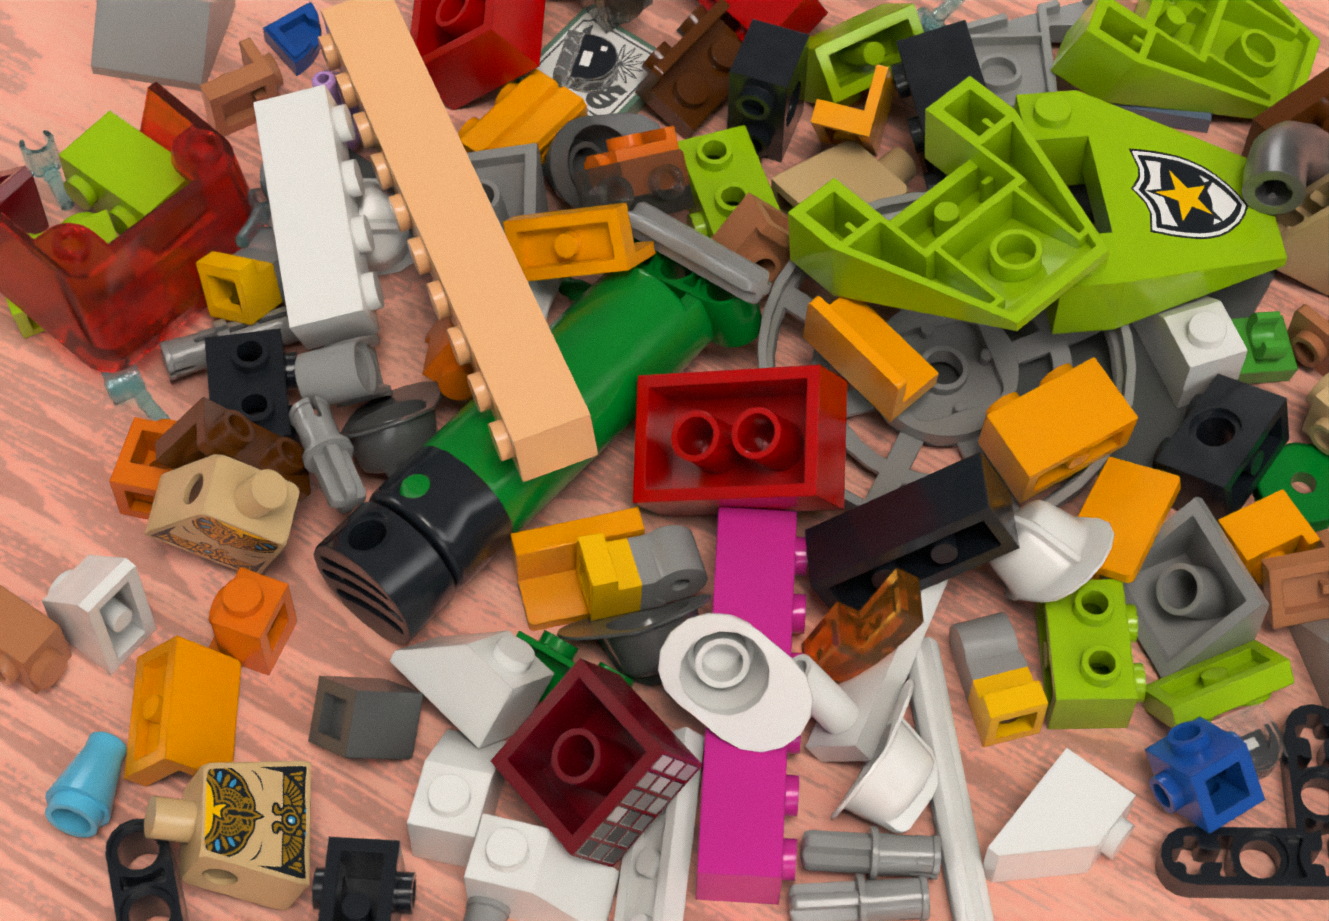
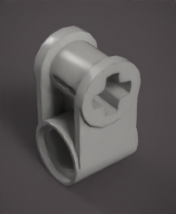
[295,334,393,409]

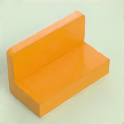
[811,64,896,156]
[503,203,656,281]
[803,296,939,422]
[1078,456,1181,583]
[511,507,645,631]
[124,635,241,787]

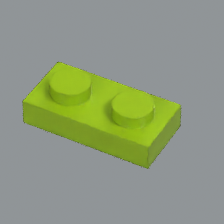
[1144,640,1295,728]

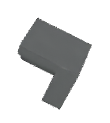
[308,676,424,759]

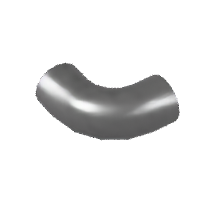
[1242,120,1329,215]

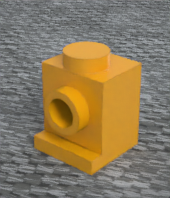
[1217,489,1320,586]

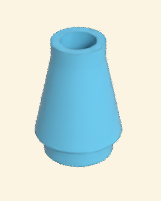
[45,731,127,837]

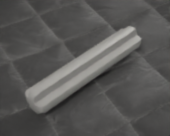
[628,202,772,304]

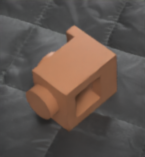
[711,192,790,299]
[0,585,72,695]

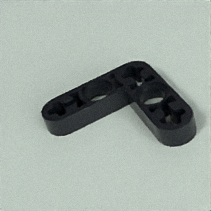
[1155,704,1329,900]

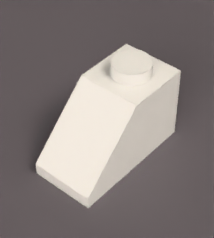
[1132,295,1248,408]
[42,555,157,675]
[389,630,554,749]
[407,729,507,868]
[983,748,1136,883]
[464,813,620,921]

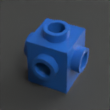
[1145,716,1265,834]

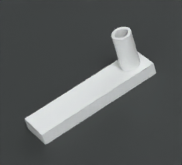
[793,579,949,762]

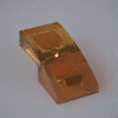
[801,567,924,684]

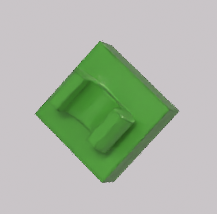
[1231,311,1298,384]

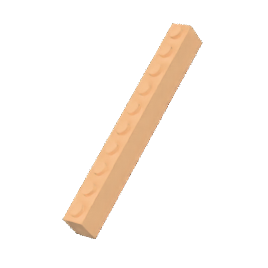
[318,0,598,482]

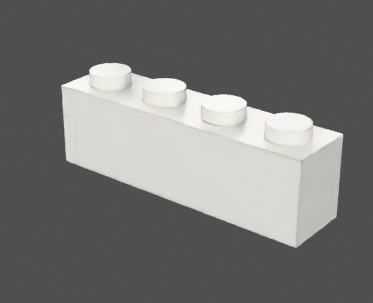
[253,84,384,350]

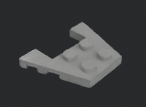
[967,0,1094,108]

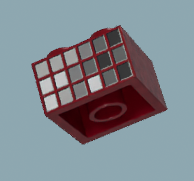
[491,658,703,867]

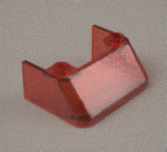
[0,81,265,373]

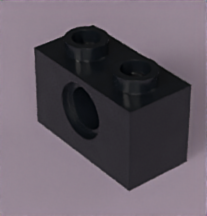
[727,19,810,162]
[1152,373,1289,521]

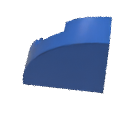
[263,2,322,76]

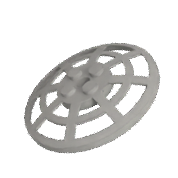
[756,192,1136,514]

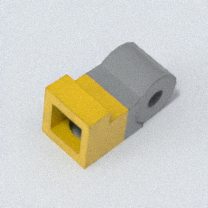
[196,227,285,325]
[576,525,708,621]
[949,612,1049,748]

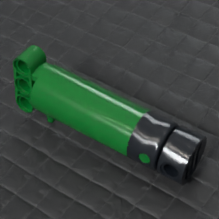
[313,237,762,644]

